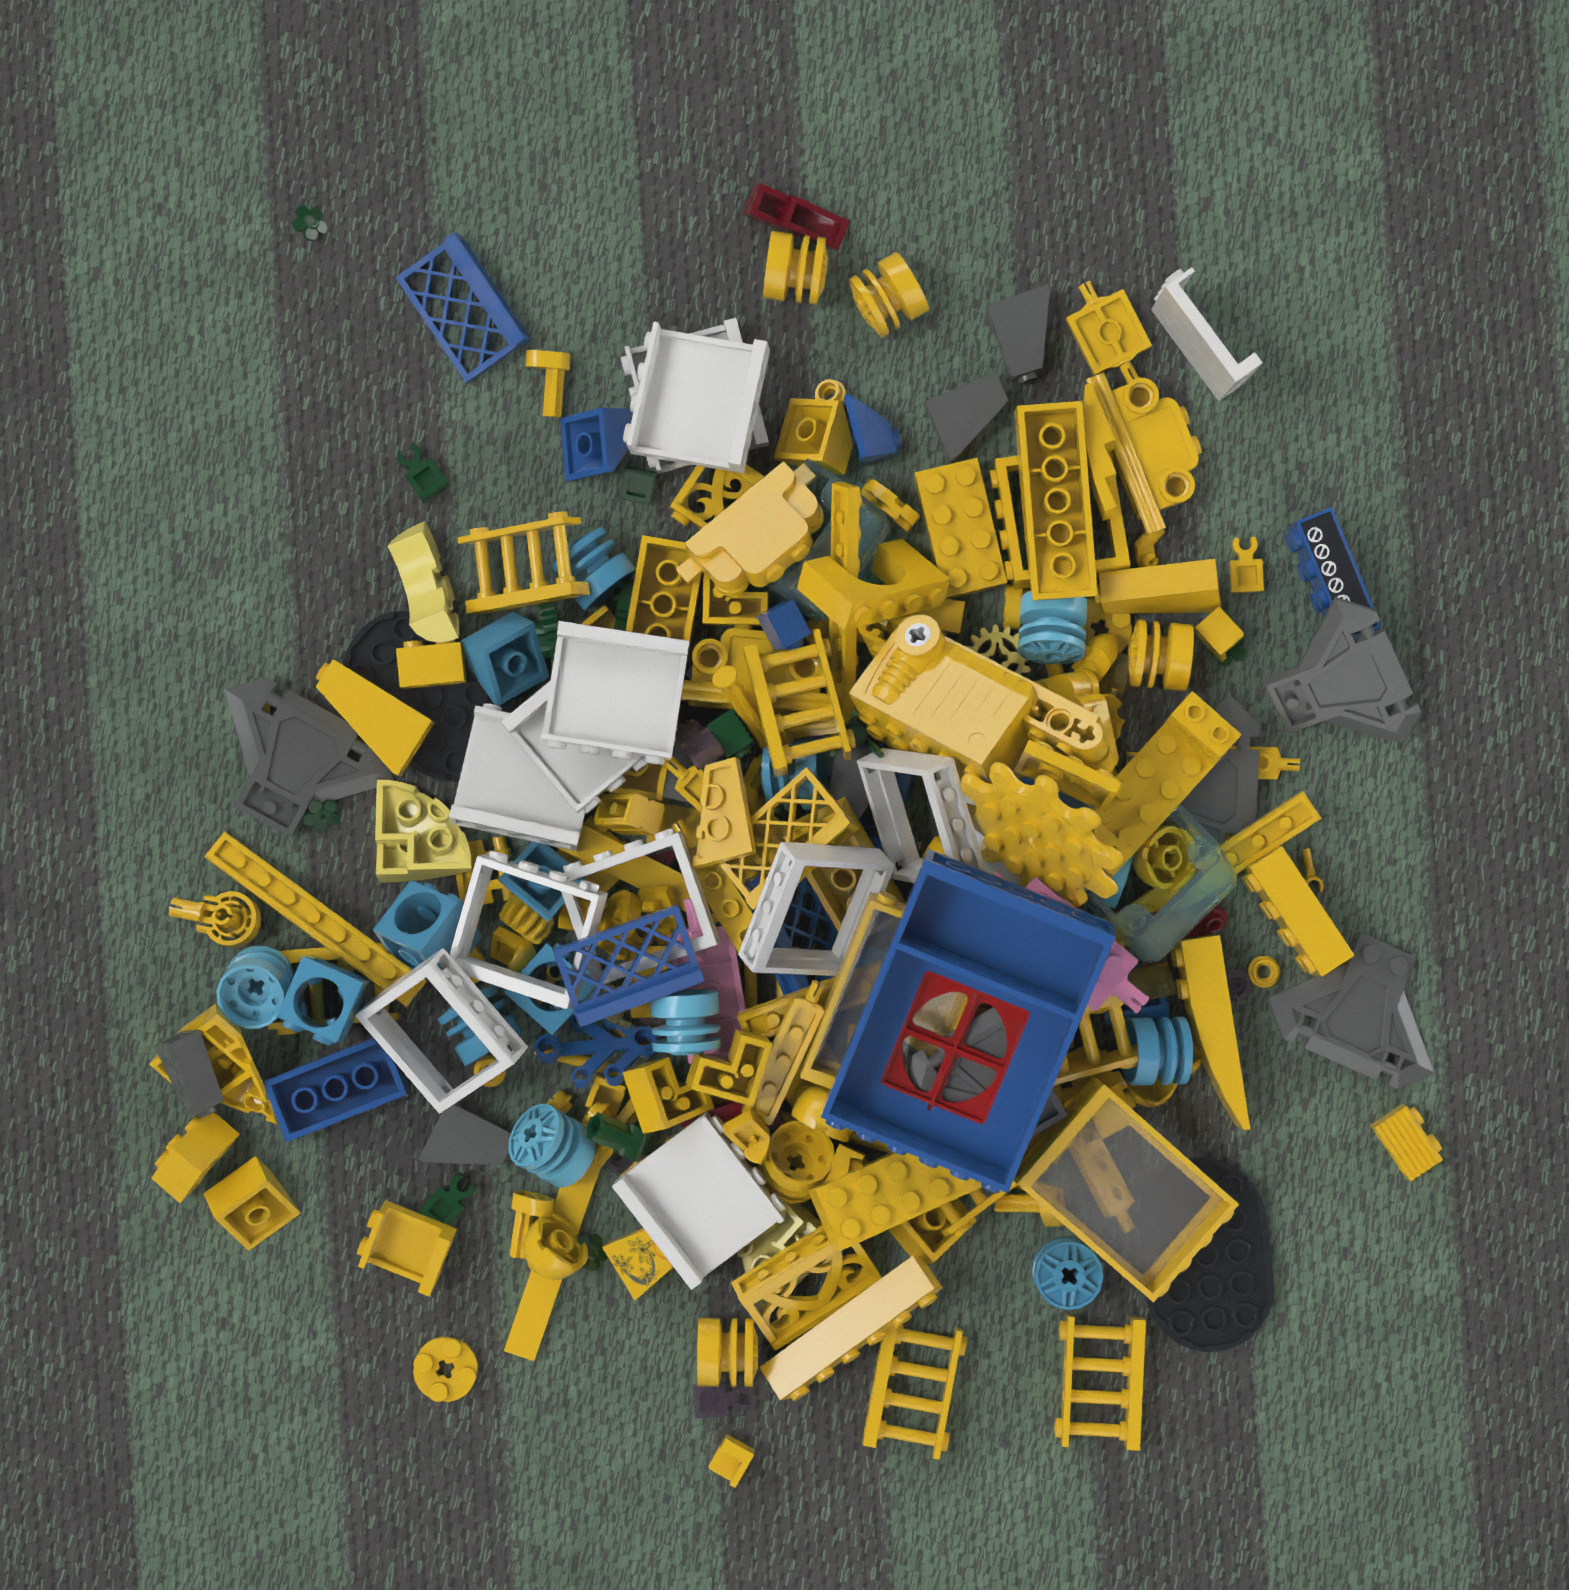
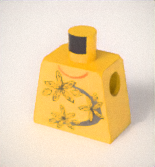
[602,1228,673,1300]

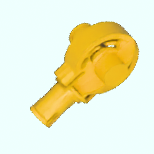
[169,891,261,948]

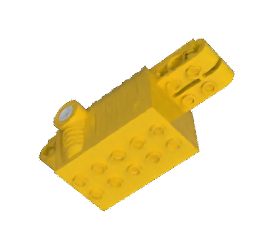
[849,614,1115,784]

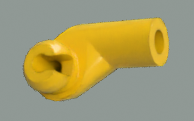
[1134,529,1165,567]

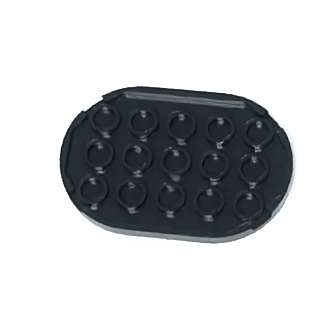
[343,611,518,782]
[1136,1157,1274,1352]

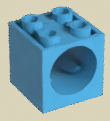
[373,880,482,979]
[504,942,595,1035]
[276,955,371,1046]

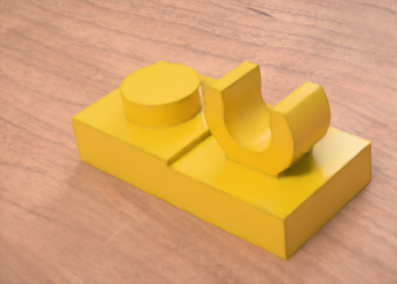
[637,885,688,945]

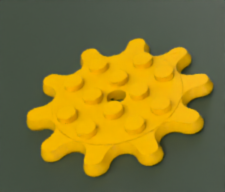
[960,762,1124,908]

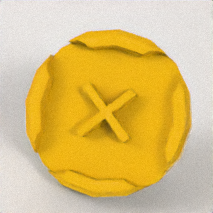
[597,889,655,953]

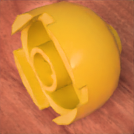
[1132,825,1197,890]
[791,1085,854,1143]
[523,1214,588,1280]

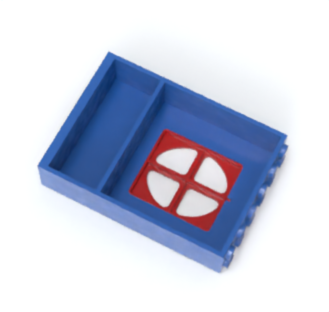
[821,849,1116,1193]

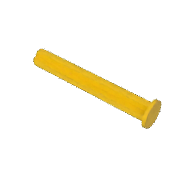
[712,666,767,751]

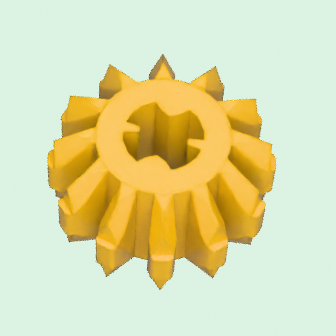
[499,894,555,944]

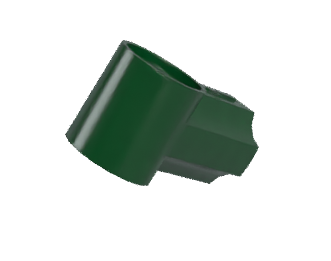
[586,1112,652,1163]

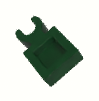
[397,444,450,504]
[612,578,634,631]
[419,1172,475,1225]

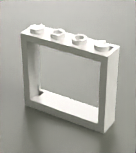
[857,748,986,883]
[561,828,721,987]
[738,842,895,976]
[450,851,608,1009]
[355,948,528,1114]

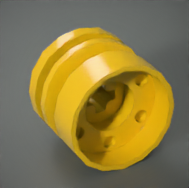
[763,231,828,306]
[848,252,929,338]
[1127,619,1194,692]
[758,1121,835,1203]
[697,1317,758,1387]

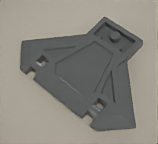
[1264,597,1421,742]
[224,677,394,837]
[1129,695,1260,887]
[1267,932,1434,1089]
[908,1007,1068,1137]

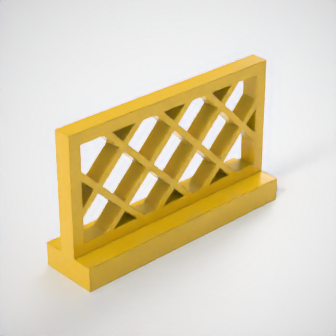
[718,767,860,911]

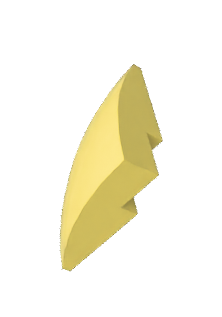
[375,780,472,883]
[737,1202,822,1311]

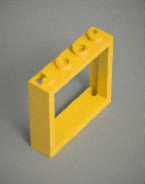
[989,451,1130,590]

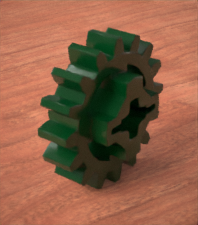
[535,601,568,663]

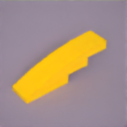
[1083,383,1117,521]

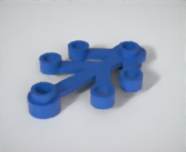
[534,1012,661,1089]

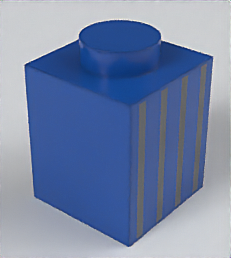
[756,599,811,651]

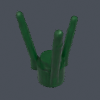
[830,710,884,758]

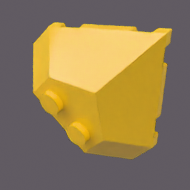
[149,1003,278,1125]

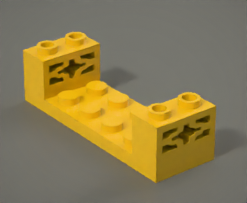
[1092,691,1242,879]

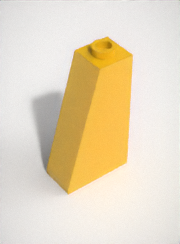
[1095,559,1221,614]
[316,659,435,776]

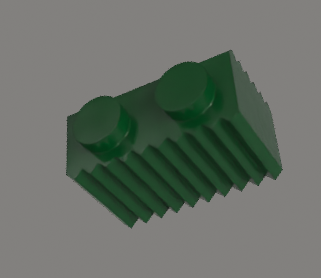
[706,710,753,760]

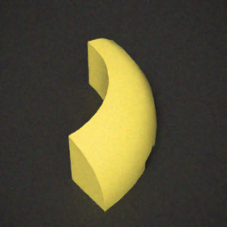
[388,521,459,643]

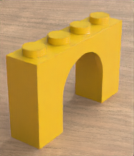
[797,538,950,631]

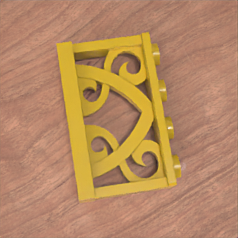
[669,464,764,530]
[731,1225,882,1350]

